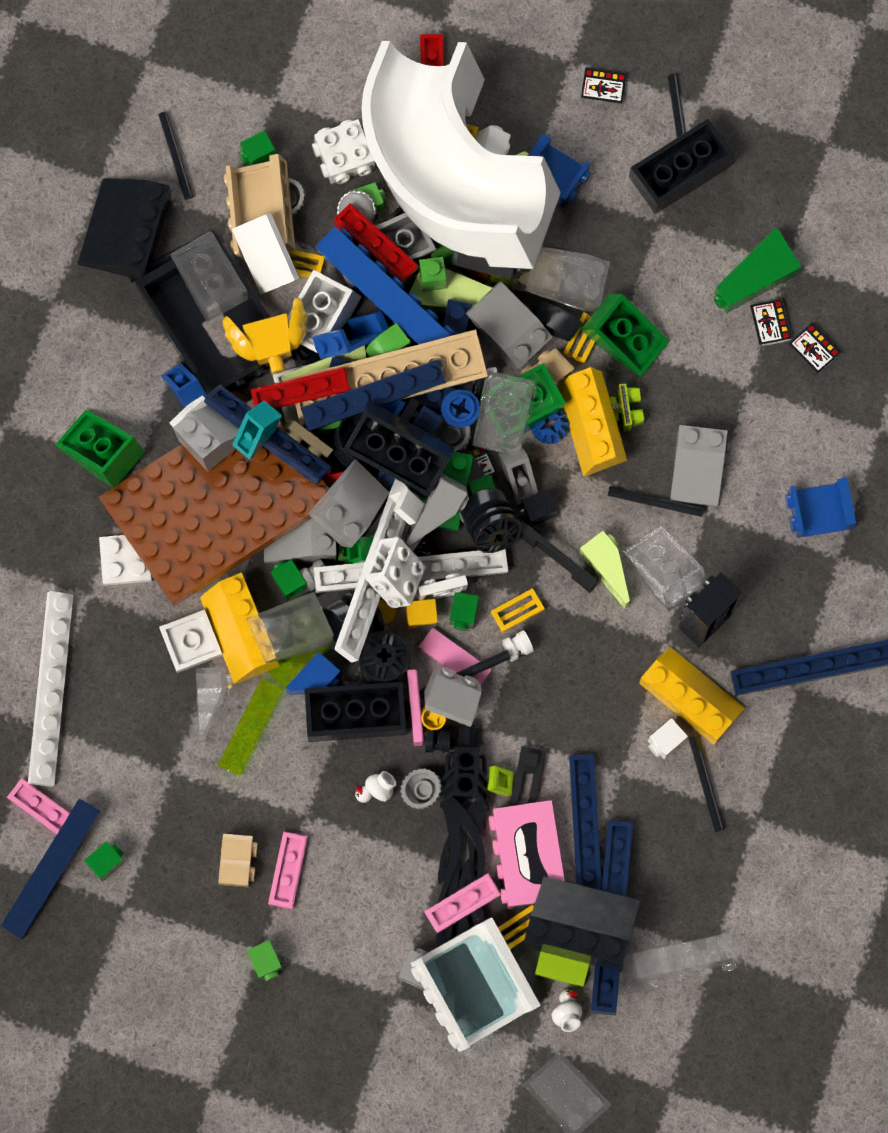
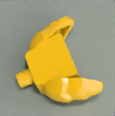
[222,297,307,374]

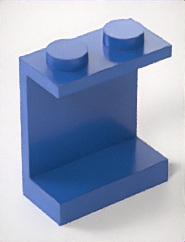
[528,134,591,207]
[312,310,388,359]
[785,478,856,538]

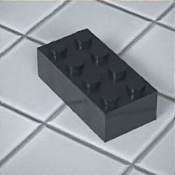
[629,119,735,214]
[678,572,742,647]
[304,682,406,742]

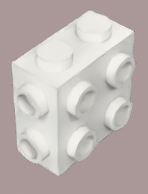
[312,119,375,184]
[365,537,426,608]

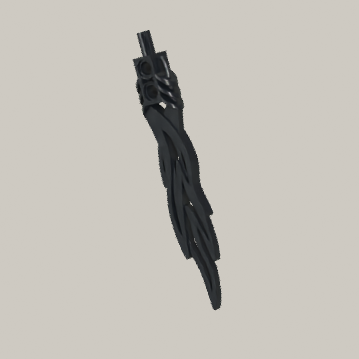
[436,724,490,1021]

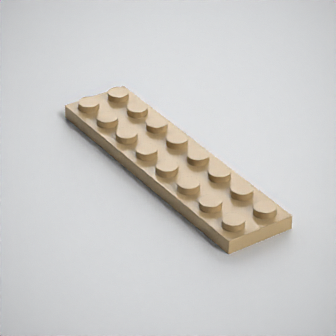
[289,330,488,426]

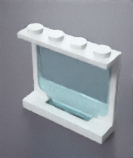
[410,918,541,1051]

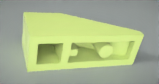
[579,531,630,609]

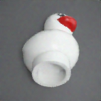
[355,771,396,803]
[551,989,582,1032]

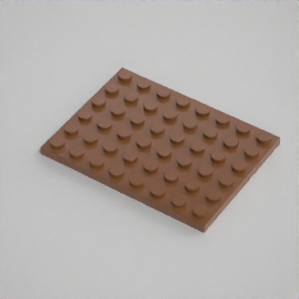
[98,399,329,606]

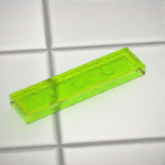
[218,679,283,777]

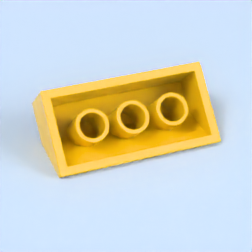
[558,367,627,477]
[200,572,280,685]
[639,647,745,745]

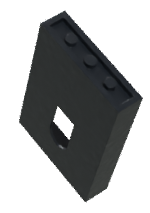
[135,234,289,395]

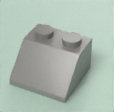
[424,666,481,727]

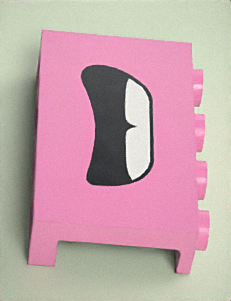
[489,800,565,909]

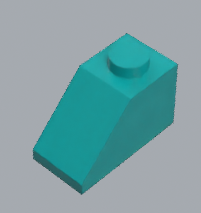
[232,401,282,460]

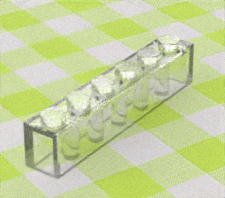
[589,931,742,992]

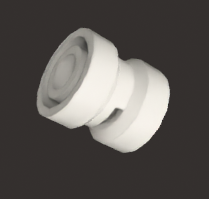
[501,630,534,662]

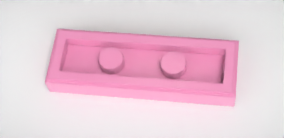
[418,628,492,685]
[407,669,424,746]
[7,778,70,834]
[268,831,308,909]
[424,873,501,933]

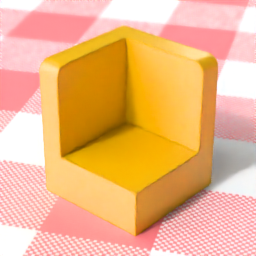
[405,599,438,630]

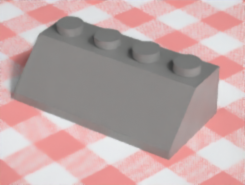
[339,213,436,289]

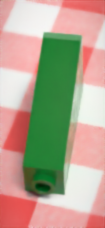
[713,228,801,314]

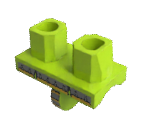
[610,384,644,432]

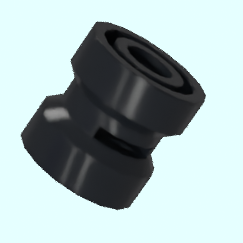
[425,728,450,753]

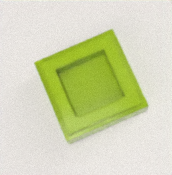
[488,766,513,797]

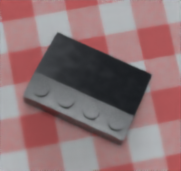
[78,178,171,279]
[525,876,640,972]

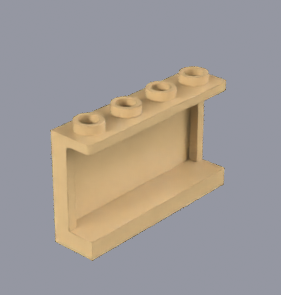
[224,154,296,261]

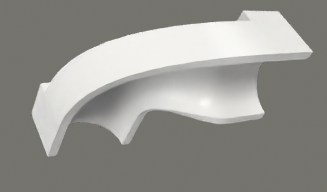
[362,41,561,269]

